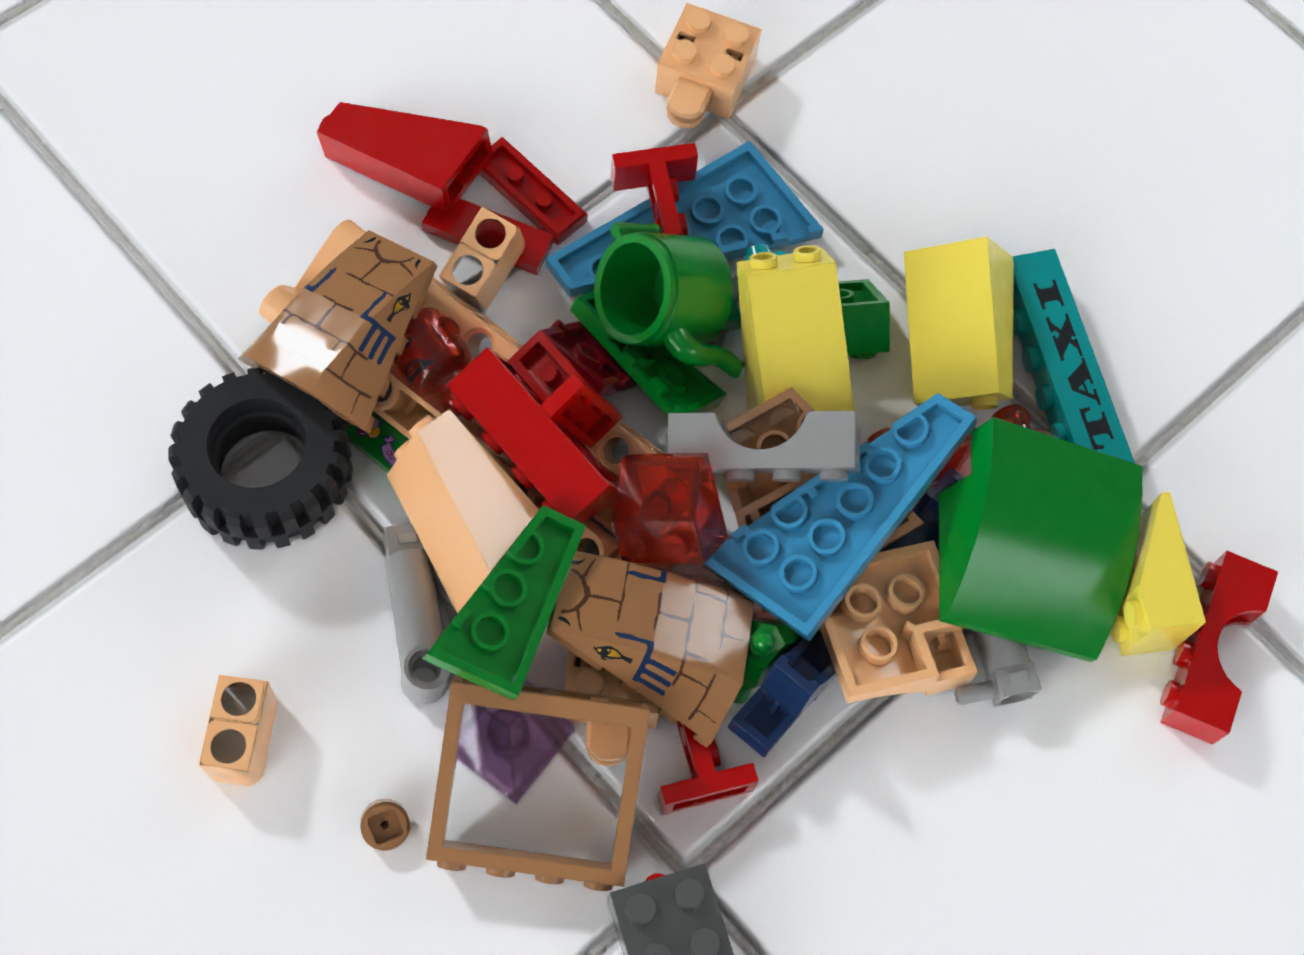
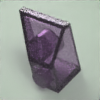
[457,679,575,805]

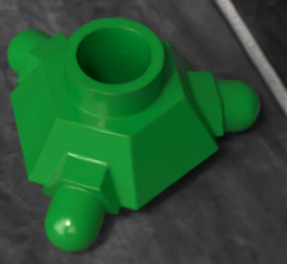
[733,617,802,704]

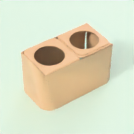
[439,207,525,313]
[199,675,278,786]

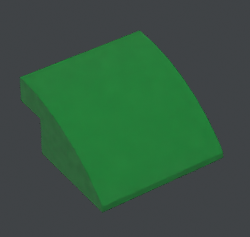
[939,417,1143,662]

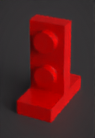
[611,143,698,236]
[508,330,623,448]
[657,721,759,815]

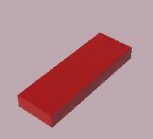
[479,137,588,246]
[422,198,554,275]

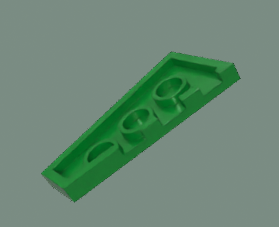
[570,291,727,416]
[422,505,586,701]

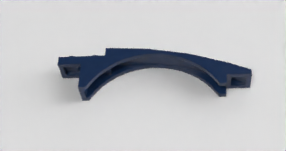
[727,467,965,758]

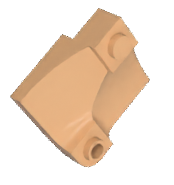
[819,540,978,704]

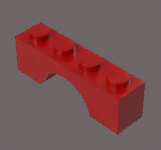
[1160,550,1278,745]

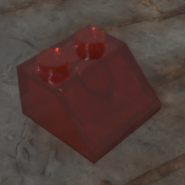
[611,453,728,564]

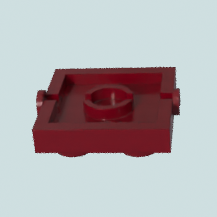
[541,320,637,397]

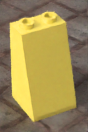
[904,237,1014,410]
[736,245,855,411]

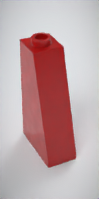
[316,102,493,214]

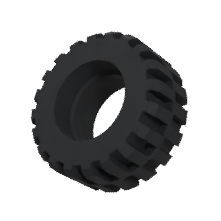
[168,368,353,550]

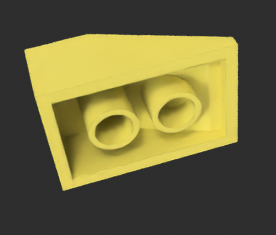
[1110,492,1206,656]

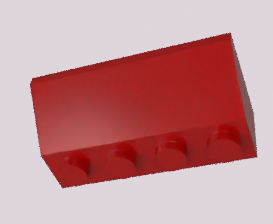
[447,347,626,523]

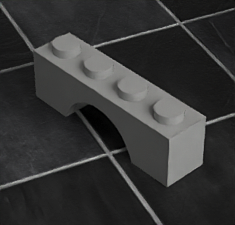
[667,411,861,482]

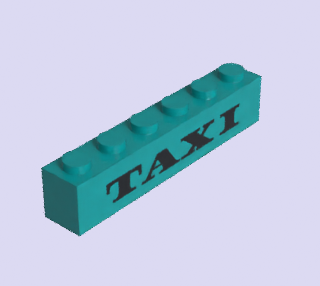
[1013,249,1135,463]

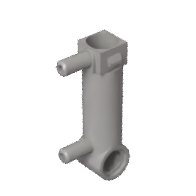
[384,524,451,704]
[954,630,1042,707]

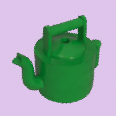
[594,222,745,379]

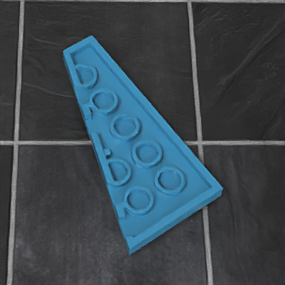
[546,141,824,297]
[696,393,977,641]

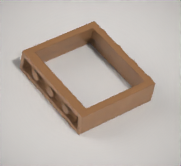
[426,675,650,891]

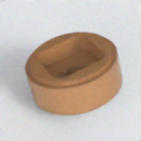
[360,799,410,851]

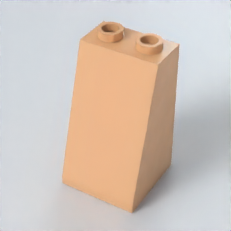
[387,409,539,614]

